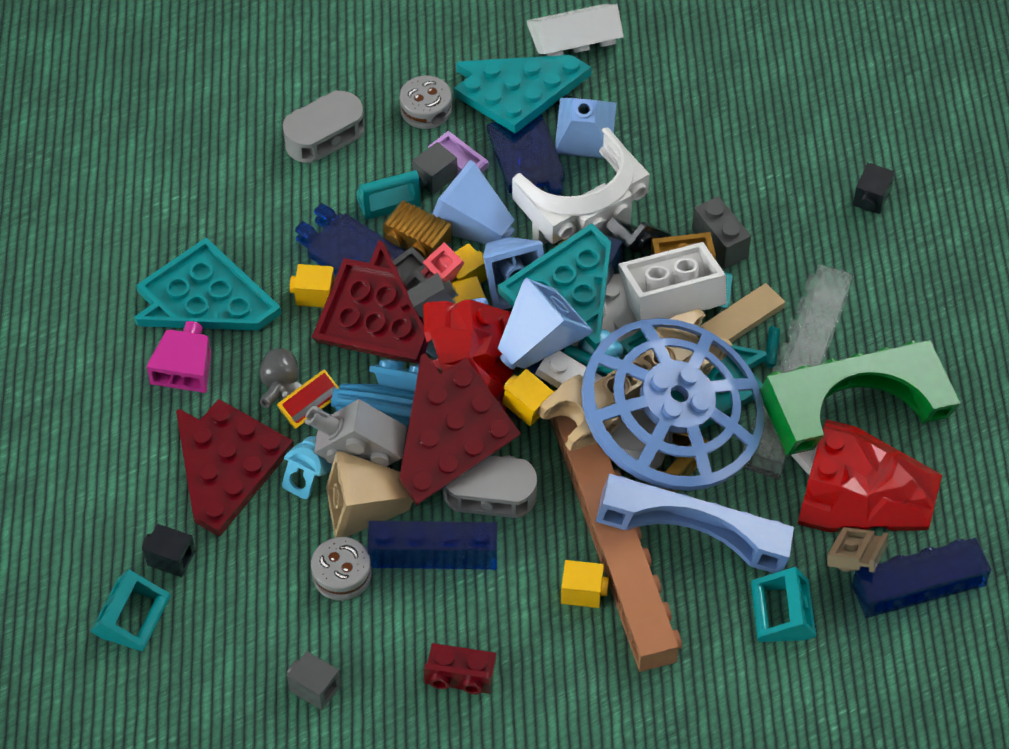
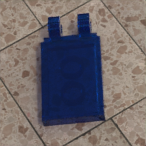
[487,113,565,196]
[295,203,405,275]

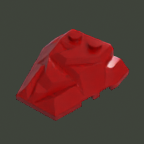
[423,299,520,416]
[798,419,942,532]

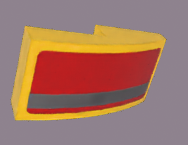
[277,369,339,429]

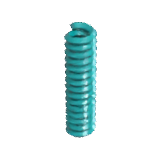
[764,325,780,368]

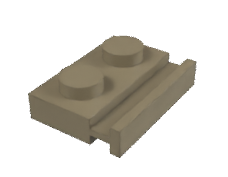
[827,527,889,572]

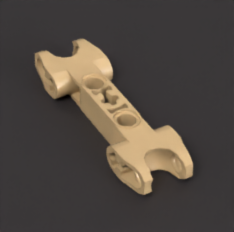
[538,309,733,451]

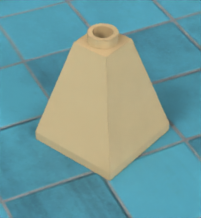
[326,451,414,538]

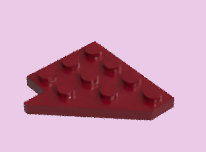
[312,241,429,364]
[399,353,521,506]
[176,399,294,537]

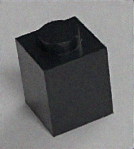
[853,162,895,214]
[142,524,196,577]

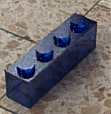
[367,521,498,570]
[852,538,991,618]

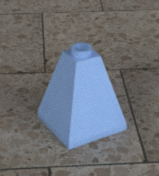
[554,98,617,159]
[432,160,516,244]
[483,237,544,310]
[498,278,593,370]

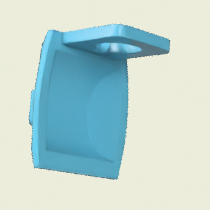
[282,436,332,499]

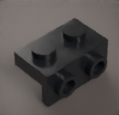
[605,217,671,256]

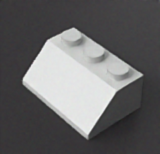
[527,4,624,56]
[618,242,726,321]

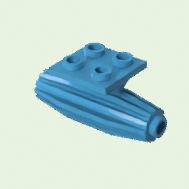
[331,359,419,433]

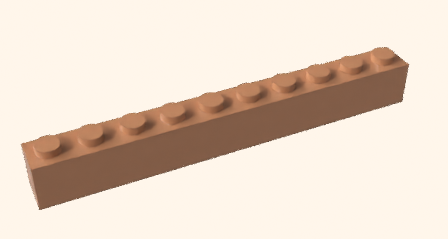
[550,389,682,672]

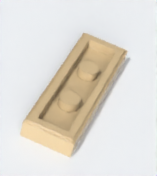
[699,283,785,343]

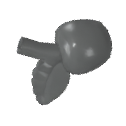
[260,348,302,408]

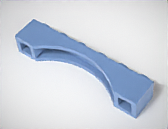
[595,473,794,573]

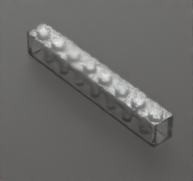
[741,264,853,480]

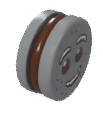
[400,76,452,129]
[311,537,372,601]

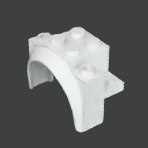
[512,127,650,245]

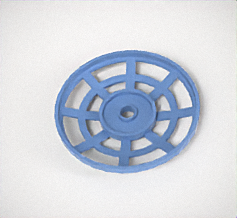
[581,318,765,491]

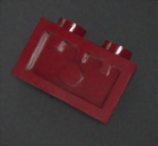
[424,643,497,694]

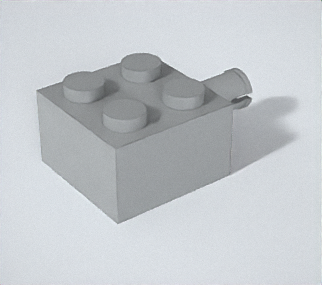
[305,399,407,467]

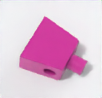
[147,321,211,393]

